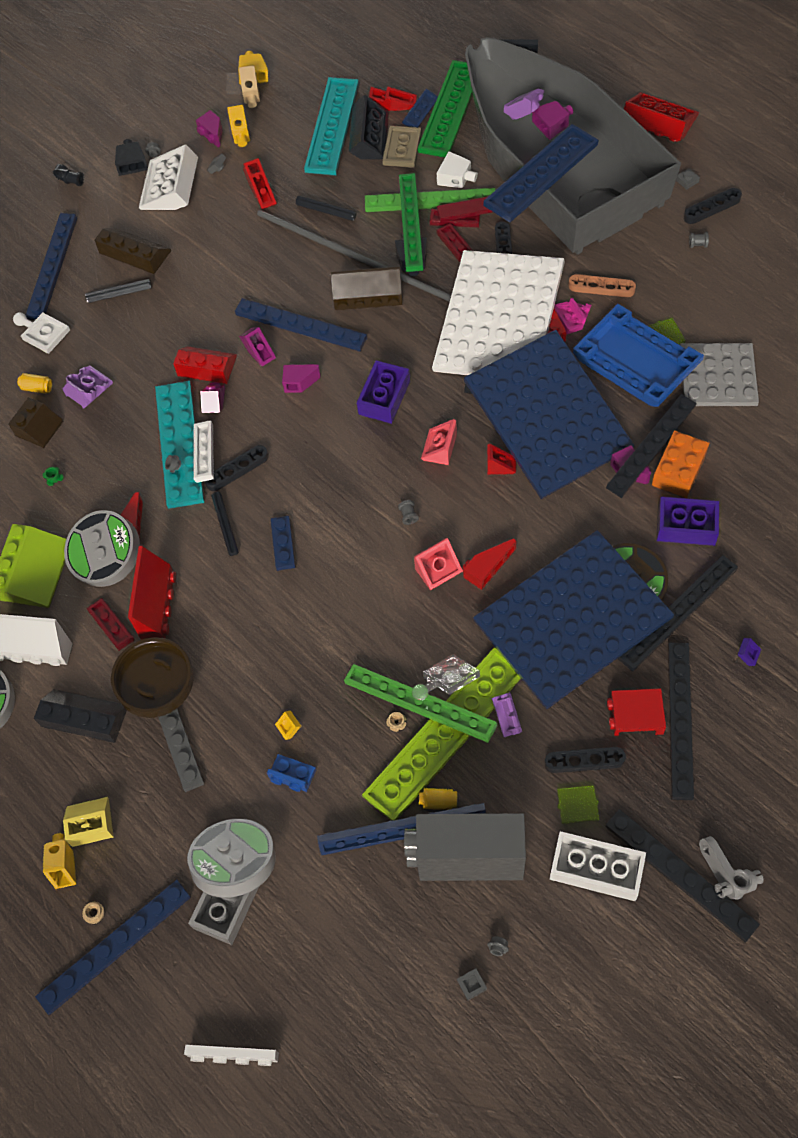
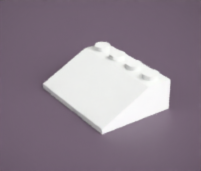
[139,144,198,210]
[0,614,73,666]

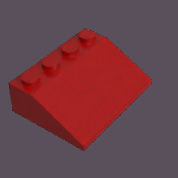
[624,92,699,142]
[128,546,176,640]

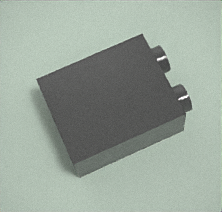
[404,813,526,881]

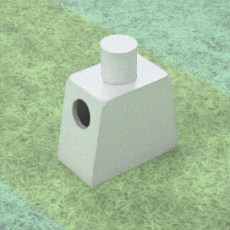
[437,152,478,188]

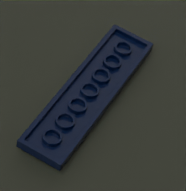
[483,124,599,222]

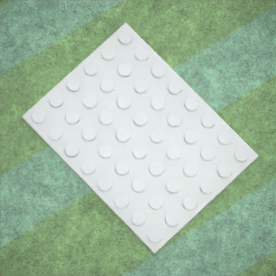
[432,250,565,375]

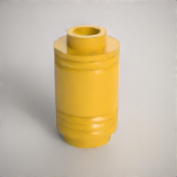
[17,373,52,394]
[419,788,457,810]

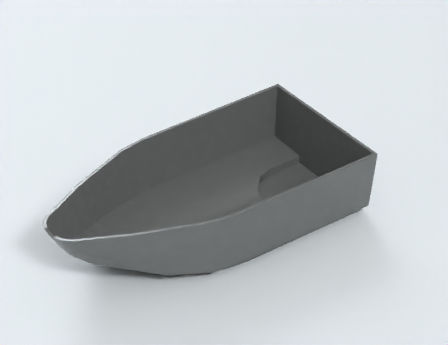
[465,37,681,255]

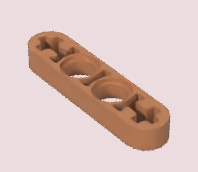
[568,274,636,297]

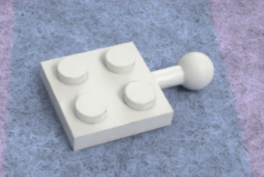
[13,312,70,354]

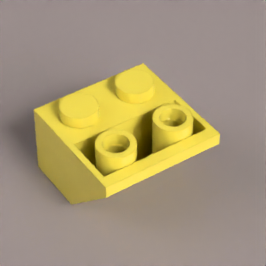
[63,797,113,847]

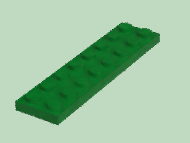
[418,60,473,158]

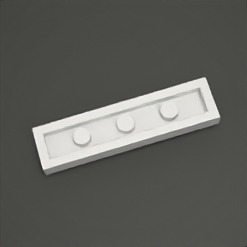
[194,420,214,483]
[184,1045,279,1066]

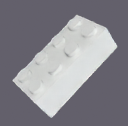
[549,831,646,901]

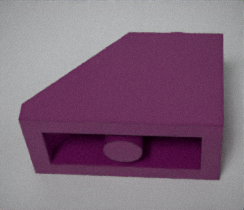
[239,327,276,367]

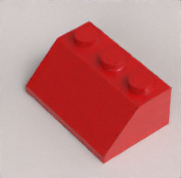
[173,346,237,384]

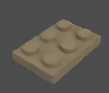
[383,126,421,168]

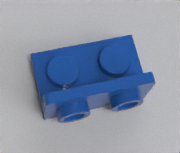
[267,754,316,792]

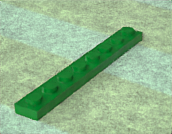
[399,173,423,272]

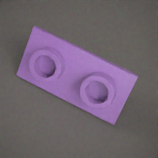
[492,692,522,737]

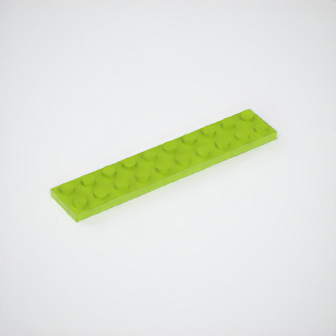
[362,647,521,821]

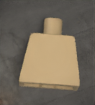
[239,66,260,108]

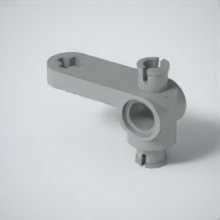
[699,836,763,899]

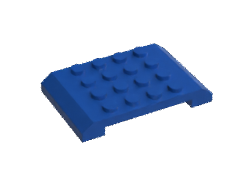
[573,304,704,407]

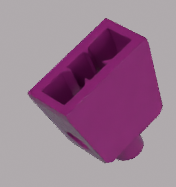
[532,101,573,140]

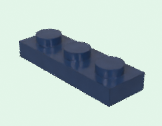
[402,89,438,128]
[270,516,295,571]

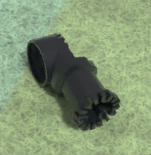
[52,164,84,186]

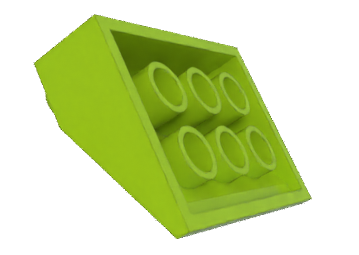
[0,524,66,608]

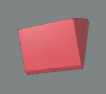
[421,419,457,465]
[414,538,463,590]

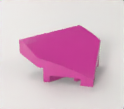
[554,298,592,334]

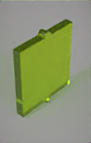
[648,318,686,345]
[557,785,599,824]

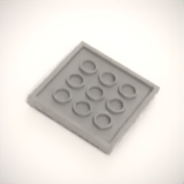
[680,343,759,406]

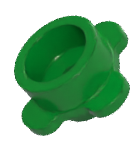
[43,467,64,486]

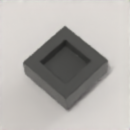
[207,153,226,174]
[676,168,700,190]
[457,968,487,1001]

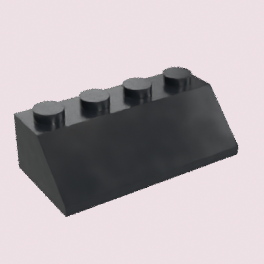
[349,95,388,160]
[34,689,127,743]

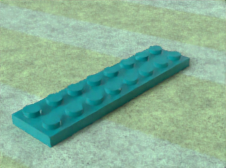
[304,77,359,175]
[155,381,204,509]

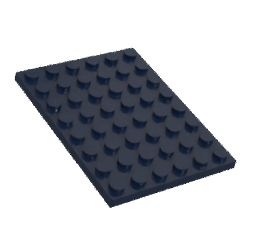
[464,330,635,499]
[473,530,674,709]

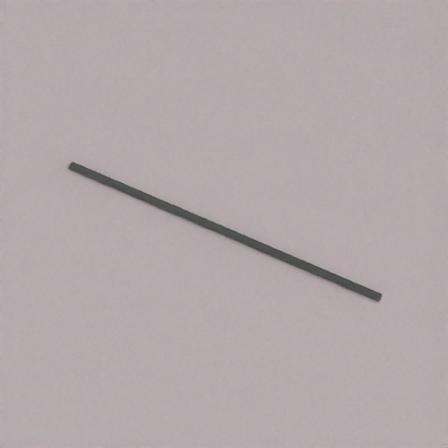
[257,209,451,302]

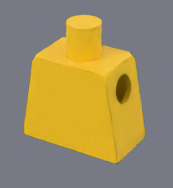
[238,51,268,84]
[227,105,250,147]
[43,833,76,889]

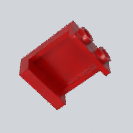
[607,689,666,736]

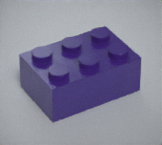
[357,360,410,424]
[657,497,719,546]

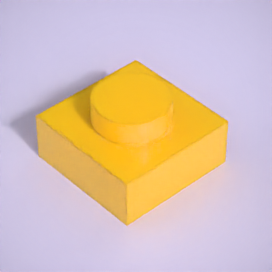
[275,710,301,740]

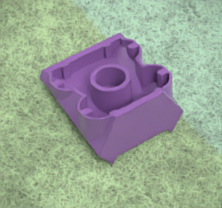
[504,88,544,120]
[63,365,113,409]

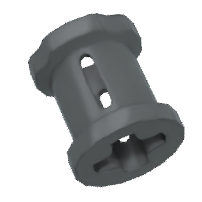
[689,232,709,248]
[398,500,419,525]

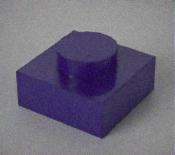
[738,638,761,666]

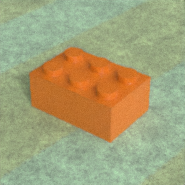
[652,430,710,498]

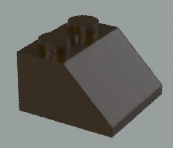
[8,397,64,448]

